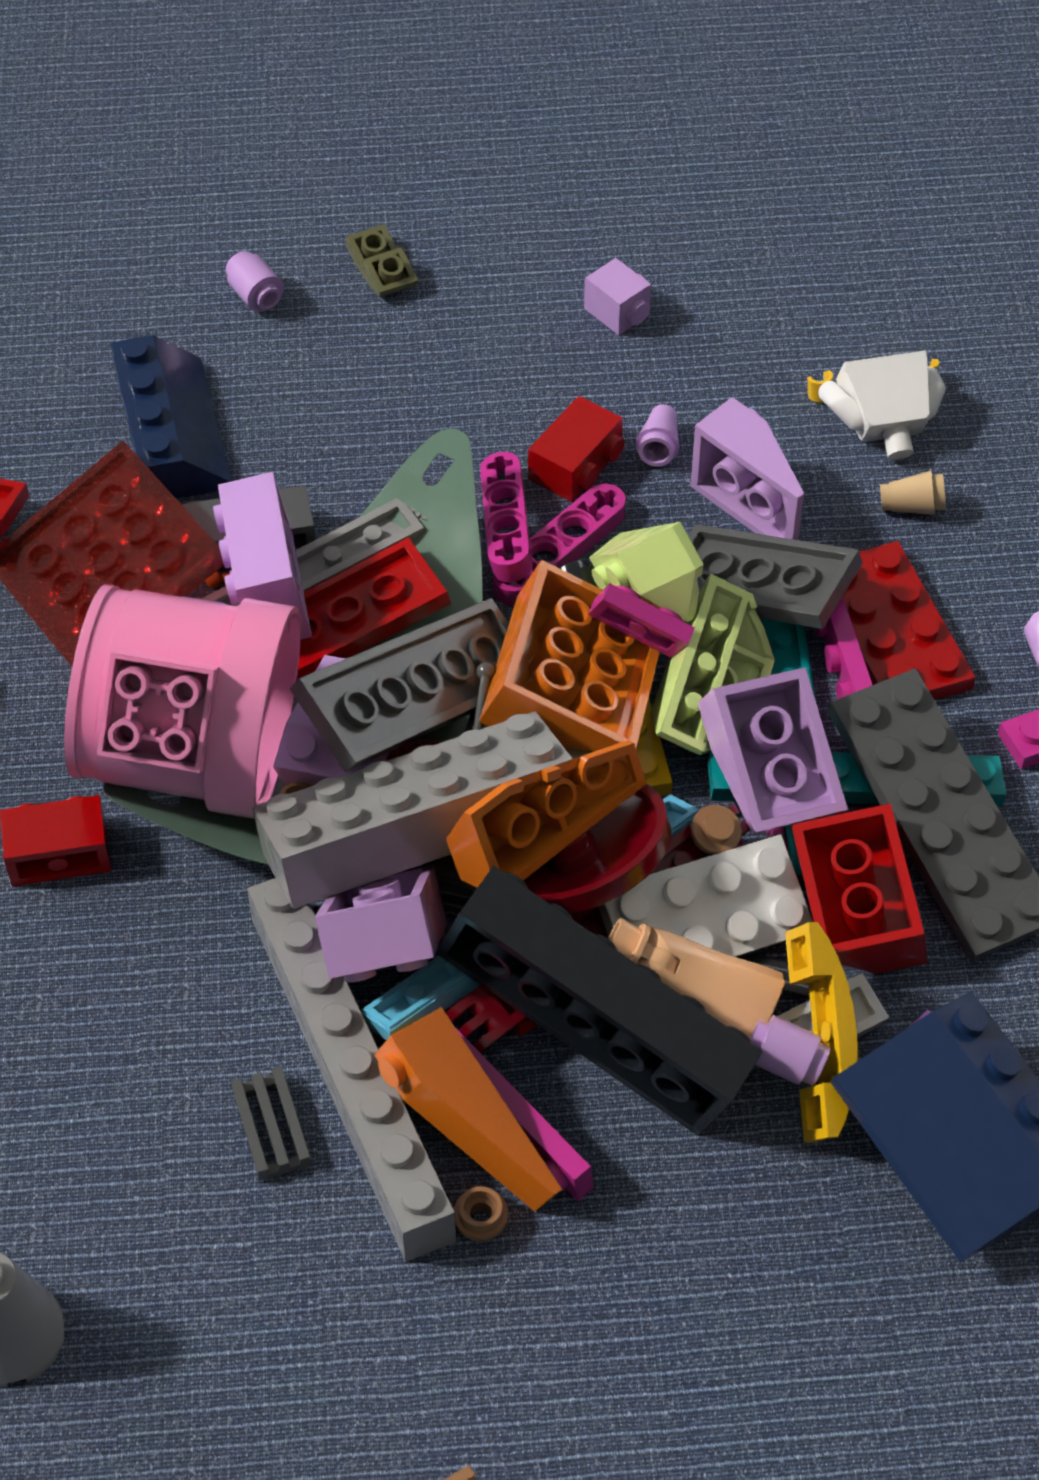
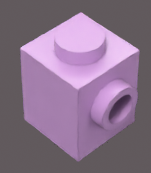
[584,258,651,335]

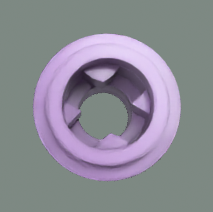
[635,405,680,467]

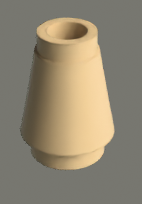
[880,470,946,515]

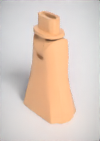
[608,918,785,1039]

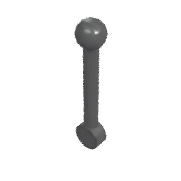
[473,662,496,730]

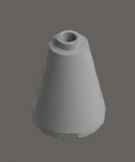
[0,1253,64,1387]

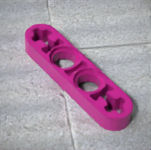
[480,452,533,582]
[493,484,626,606]

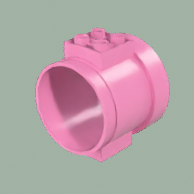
[64,584,301,819]

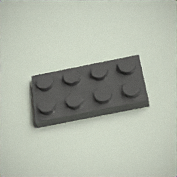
[688,524,863,629]

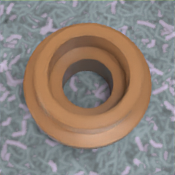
[454,1186,508,1241]

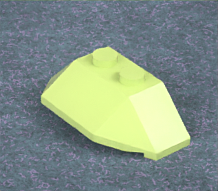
[589,522,704,623]
[650,574,775,755]

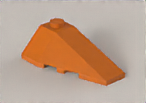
[446,740,647,888]
[374,1007,562,1212]

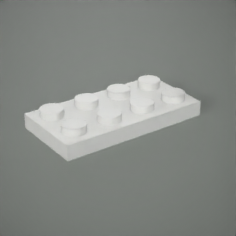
[598,834,813,957]

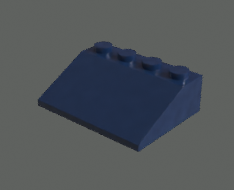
[830,991,1039,1263]

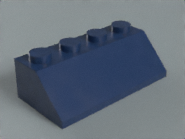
[110,335,232,505]

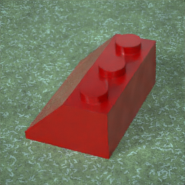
[791,803,928,974]

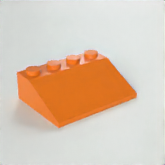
[479,559,660,752]

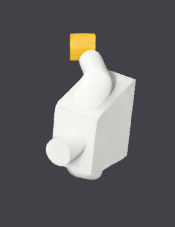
[807,351,946,460]

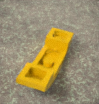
[785,922,858,1143]

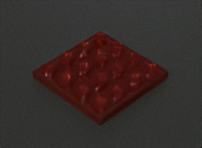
[0,441,224,666]

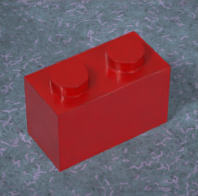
[528,396,625,502]
[0,795,111,886]

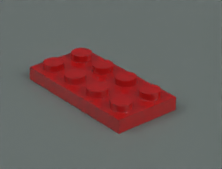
[297,537,452,680]
[843,541,976,700]

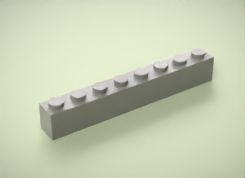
[247,878,456,1262]

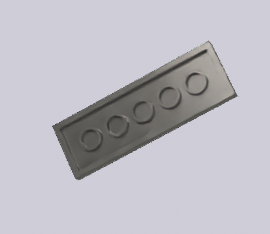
[289,598,509,772]
[827,668,1039,963]

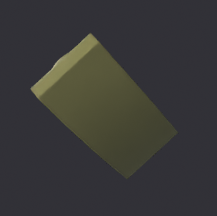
[346,224,418,297]

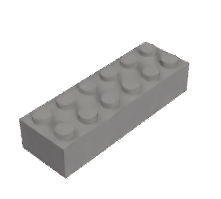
[252,711,572,909]

